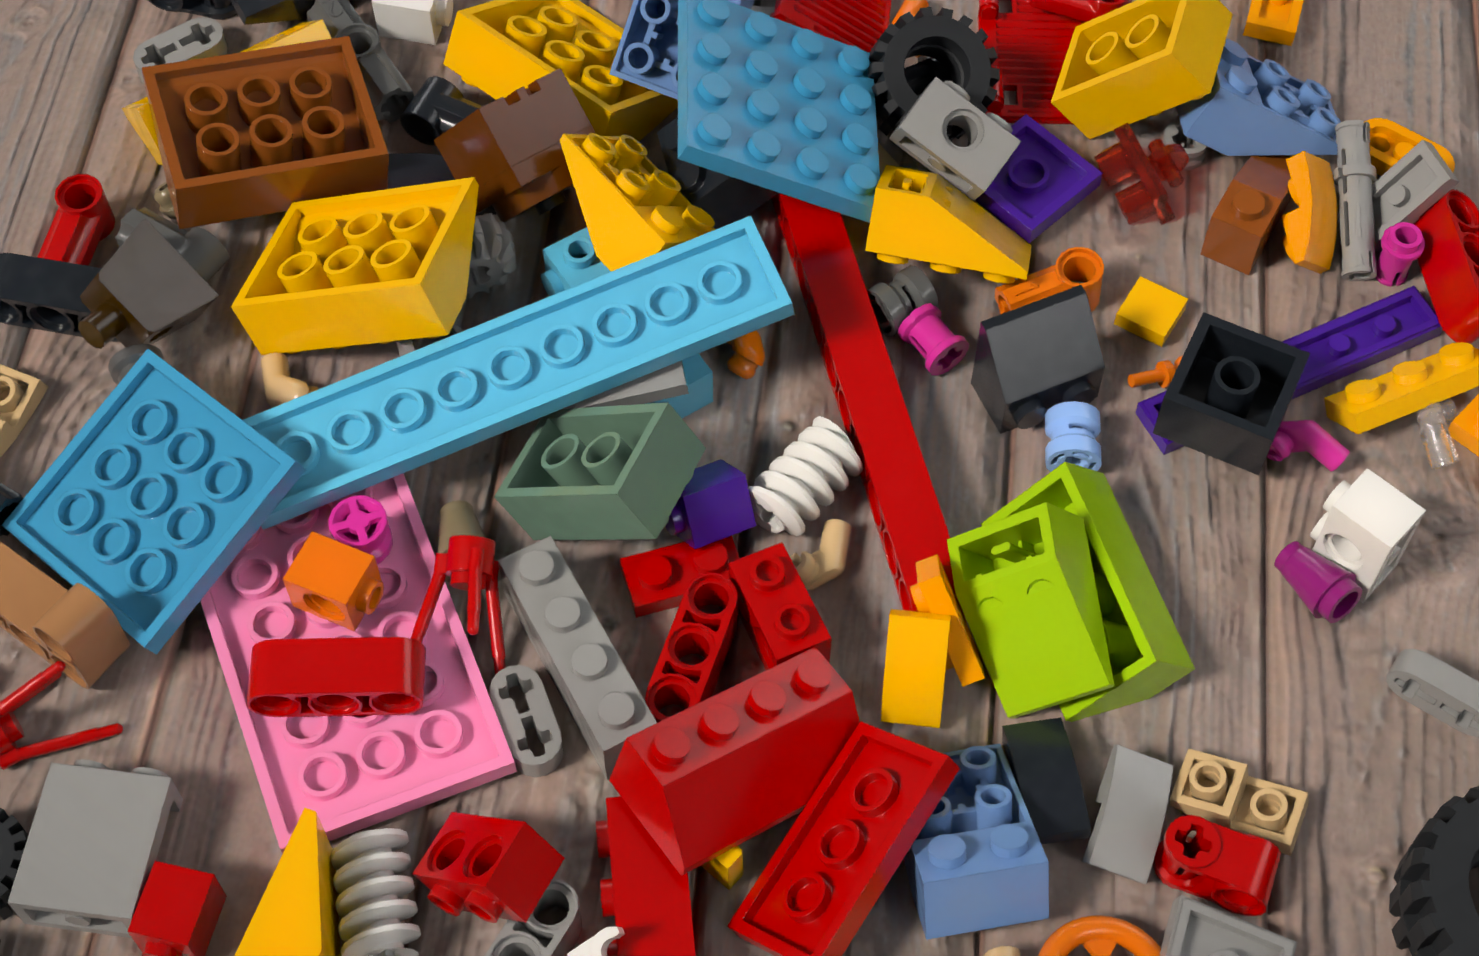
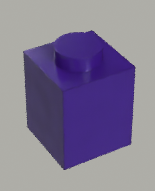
[665,459,756,549]

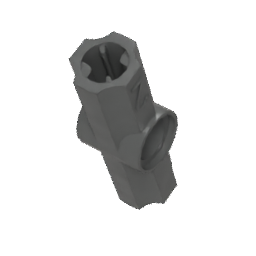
[307,0,414,123]

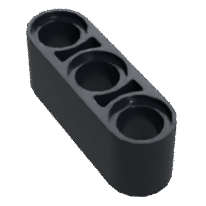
[0,253,119,342]

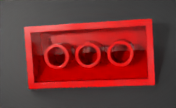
[609,647,860,876]

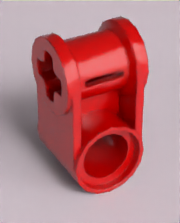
[1152,815,1281,916]

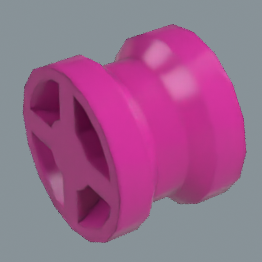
[328,495,393,564]

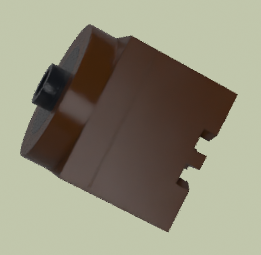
[434,68,596,223]

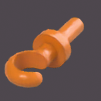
[1128,356,1183,388]

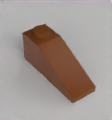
[1200,155,1294,275]

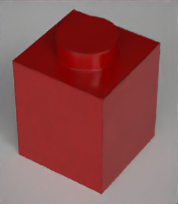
[127,861,227,956]

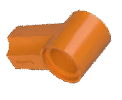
[995,247,1104,314]

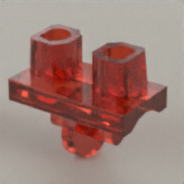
[1094,122,1189,225]

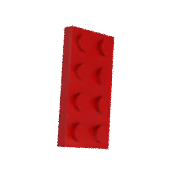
[727,721,960,956]

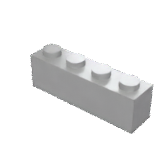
[498,536,657,780]

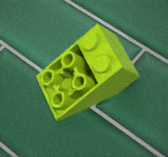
[947,502,1115,719]

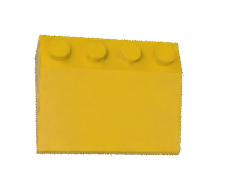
[443,0,678,141]
[231,177,479,355]

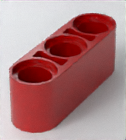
[1413,189,1479,344]
[645,572,738,723]
[247,637,426,717]

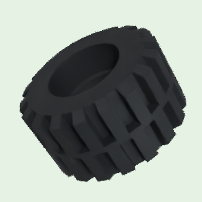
[868,7,1000,141]

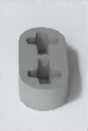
[133,17,228,85]
[1386,649,1479,737]
[489,665,564,777]

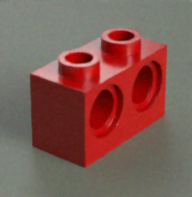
[729,542,832,670]
[412,812,565,923]

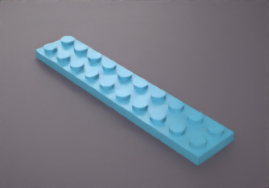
[243,216,795,530]

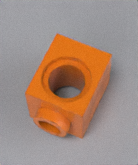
[283,531,384,631]

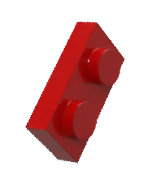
[620,535,740,618]

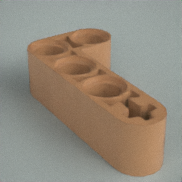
[0,541,130,689]

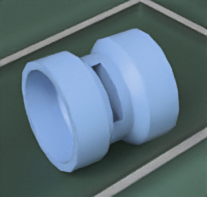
[1045,401,1102,472]

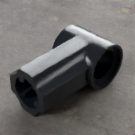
[400,76,483,145]

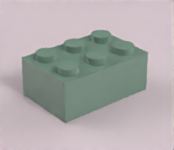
[494,402,706,540]

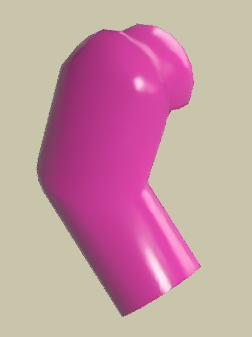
[1267,420,1350,472]

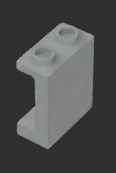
[7,759,183,938]

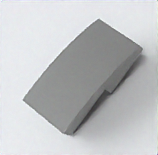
[1082,744,1173,884]

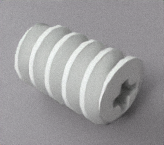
[748,416,863,536]
[330,828,421,956]

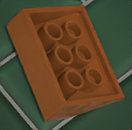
[142,36,389,230]

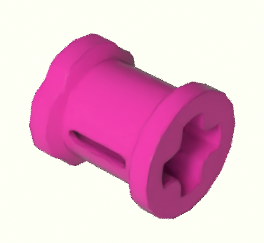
[898,303,969,376]

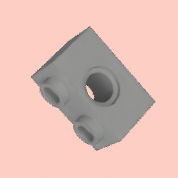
[889,77,1021,201]

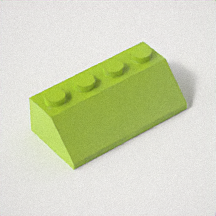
[981,462,1195,722]

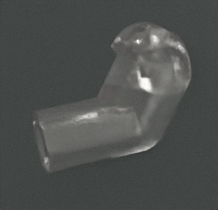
[1416,398,1460,470]

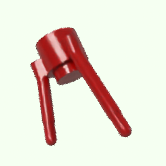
[411,535,506,675]
[0,661,123,770]

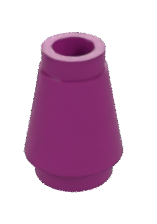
[1274,541,1363,623]

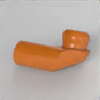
[726,330,766,380]

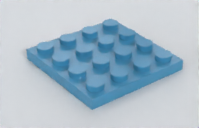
[678,0,880,223]
[2,349,307,655]

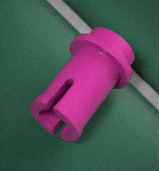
[1375,222,1425,287]

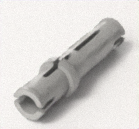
[1333,120,1377,281]

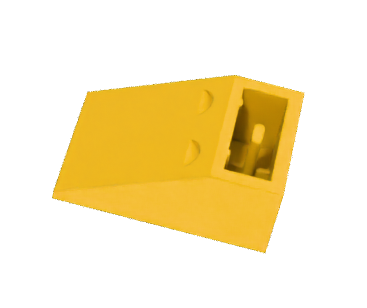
[560,133,716,271]
[865,165,1032,284]

